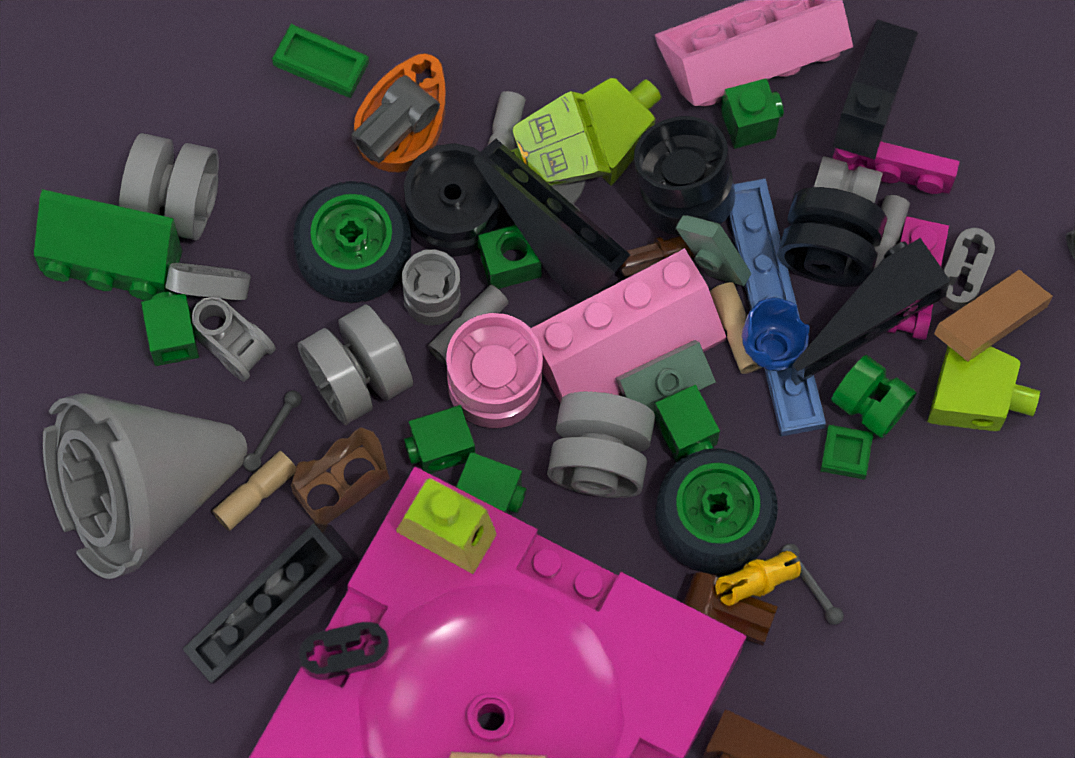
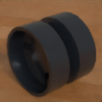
[634,116,735,236]

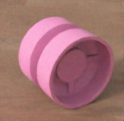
[446,313,543,428]

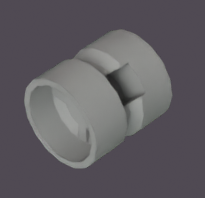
[814,156,883,203]
[402,249,461,326]

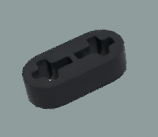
[299,622,389,680]

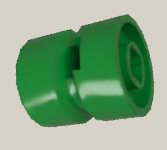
[831,354,917,439]

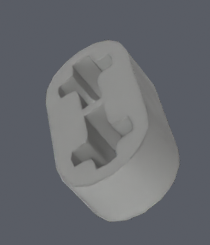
[940,228,995,311]
[165,263,251,300]

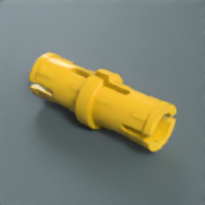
[716,551,801,606]

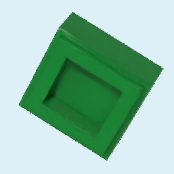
[820,425,873,480]

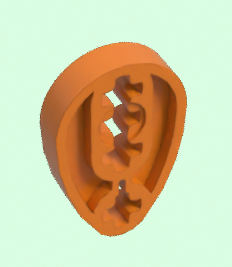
[354,53,446,172]

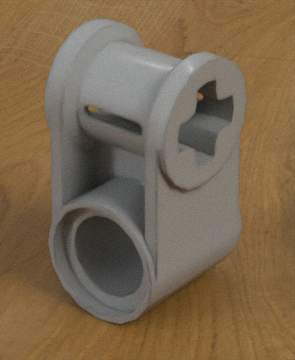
[192,297,276,382]

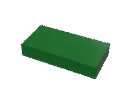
[272,24,369,98]

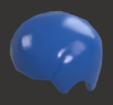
[741,297,810,371]

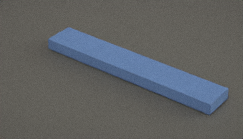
[728,178,826,436]

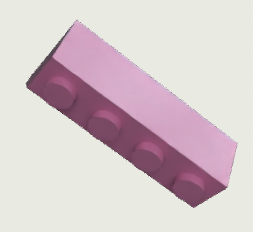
[654,0,853,107]
[531,248,727,403]

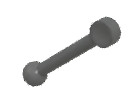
[243,390,302,473]
[781,544,844,625]

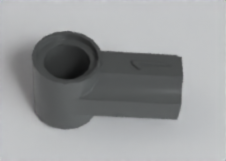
[352,75,440,164]

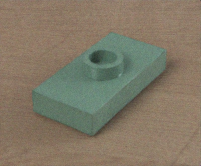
[676,215,751,286]
[616,340,716,412]

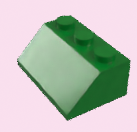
[34,189,183,300]

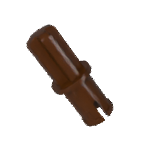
[619,236,695,278]

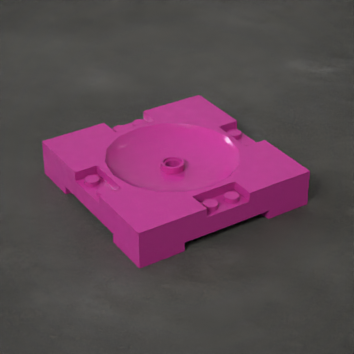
[250,467,746,758]

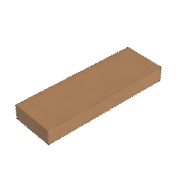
[934,270,1053,361]

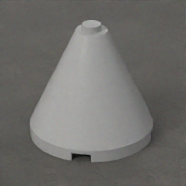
[43,393,247,579]

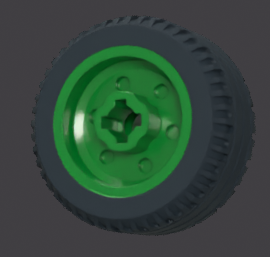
[293,181,411,303]
[655,448,778,574]

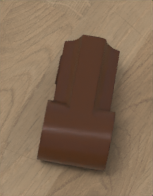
[683,572,778,646]

